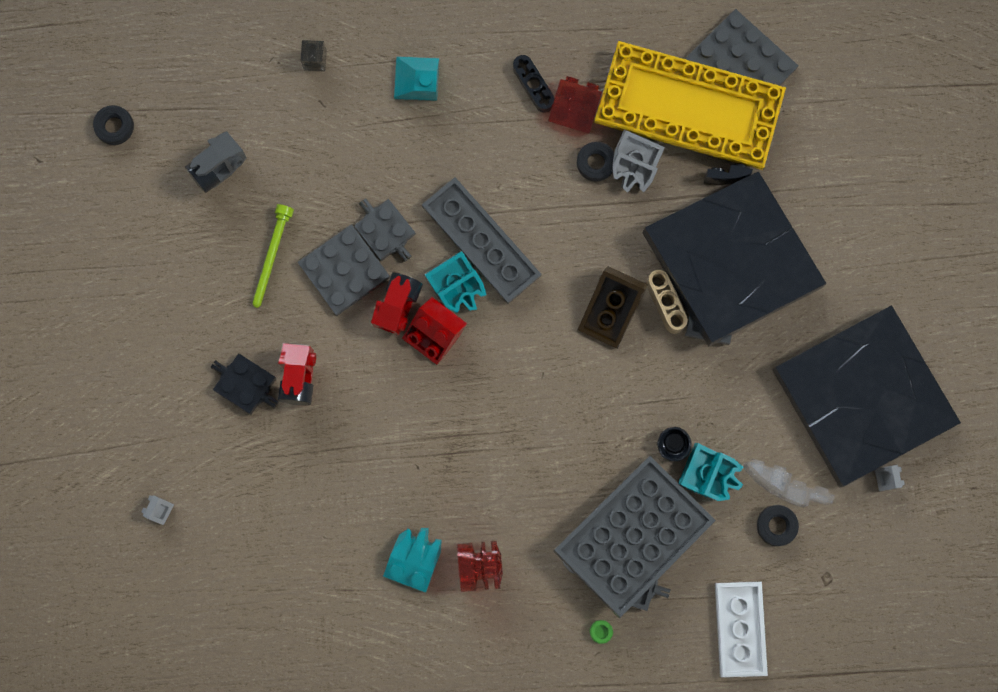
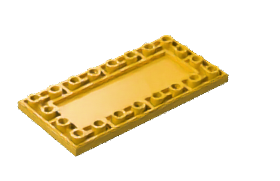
[594,41,786,170]

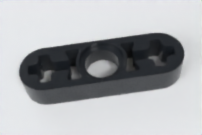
[513,55,555,113]

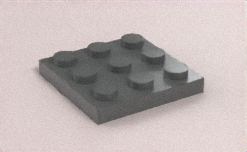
[298,224,390,316]

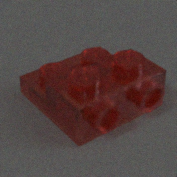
[548,76,603,134]

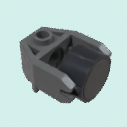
[185,131,247,193]

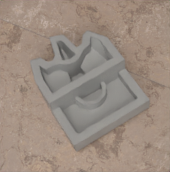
[612,130,665,193]

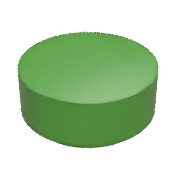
[589,620,613,644]

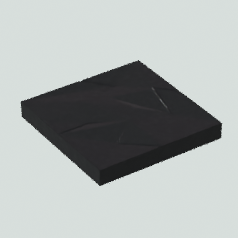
[642,171,827,347]
[772,305,961,488]

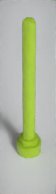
[252,204,294,308]

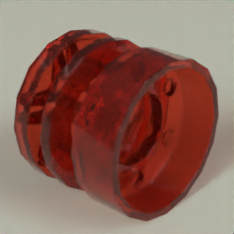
[457,541,503,592]

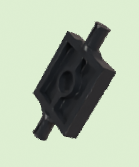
[211,353,279,415]

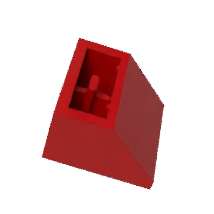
[402,297,467,365]

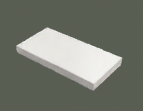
[715,582,768,677]

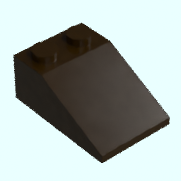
[577,266,648,349]

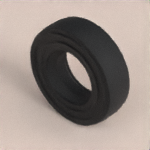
[93,105,134,145]
[577,142,614,182]
[757,505,799,546]

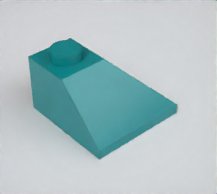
[394,57,439,101]

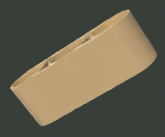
[647,270,687,334]

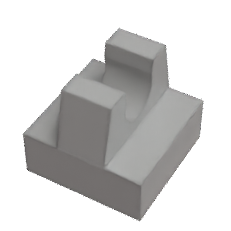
[875,465,905,491]
[141,495,174,525]

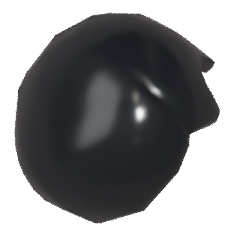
[657,426,692,462]

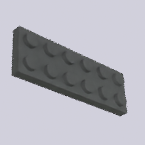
[422,177,542,304]

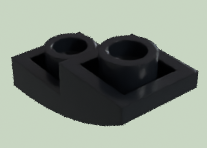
[703,164,753,185]

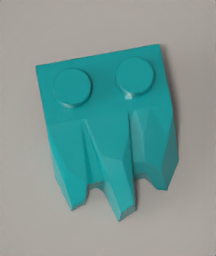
[424,251,487,313]
[678,443,744,501]
[383,528,442,593]

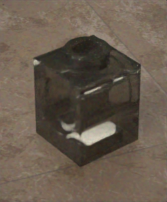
[300,40,327,71]

